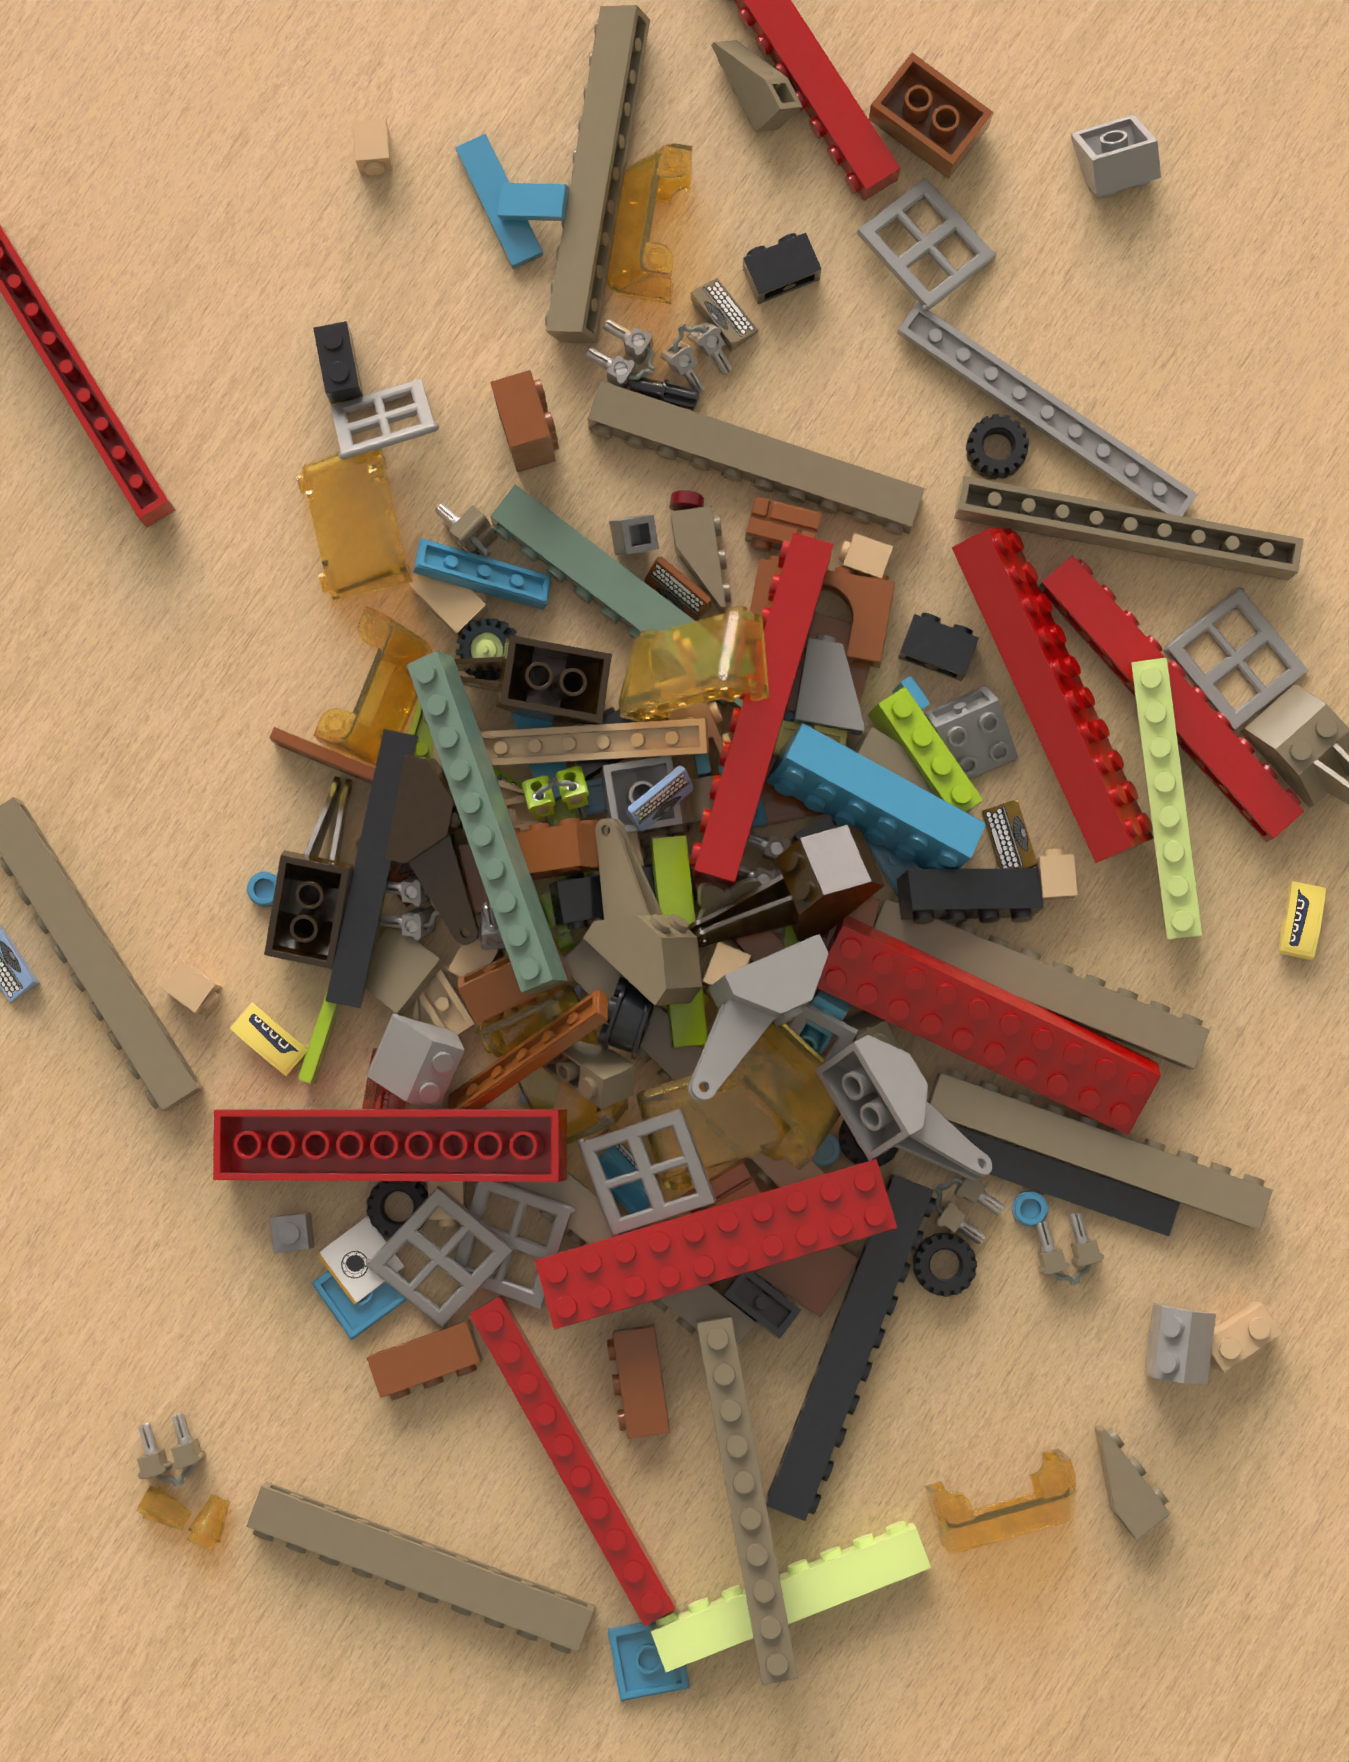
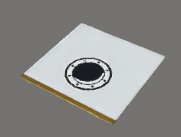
[317,1216,405,1305]

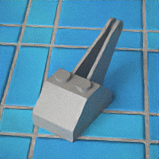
[688,934,828,1102]
[815,1035,992,1181]

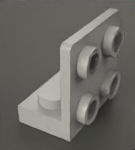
[924,686,1018,780]

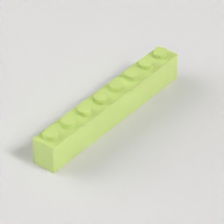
[1131,657,1202,940]
[650,1521,931,1672]

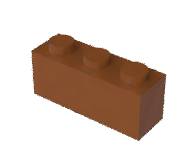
[457,934,571,1024]
[367,1319,483,1401]
[607,1324,670,1439]

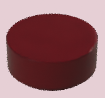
[669,490,704,511]

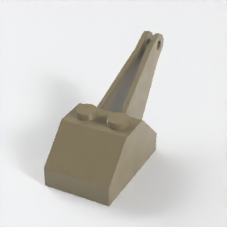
[1240,684,1349,808]
[583,818,702,1006]

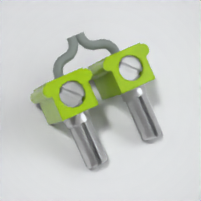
[522,766,589,826]

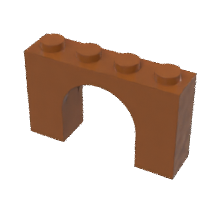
[745,556,895,668]

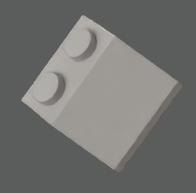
[1071,114,1161,197]
[600,756,683,834]
[367,1014,465,1109]
[1144,1303,1216,1385]

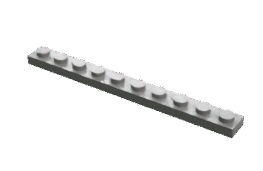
[897,302,1198,516]

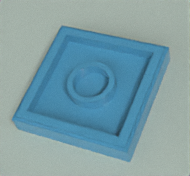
[311,1271,407,1340]
[608,1621,690,1701]

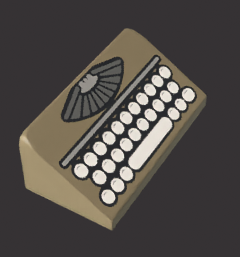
[691,278,758,352]

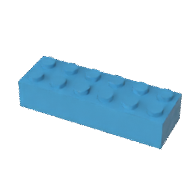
[765,723,986,869]

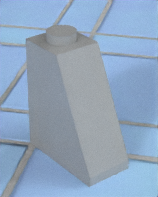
[793,635,864,736]

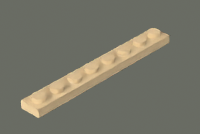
[433,718,709,769]

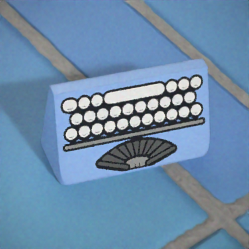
[625,765,694,831]
[0,926,40,1002]

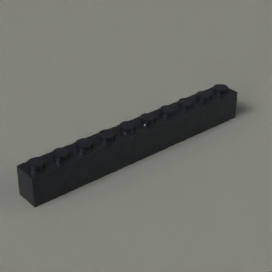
[765,1174,936,1521]

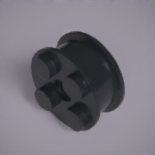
[597,976,655,1060]

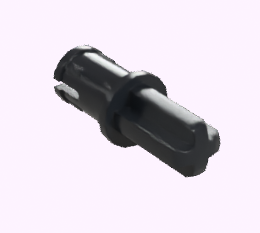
[630,374,699,410]

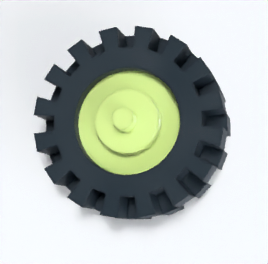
[456,619,517,681]

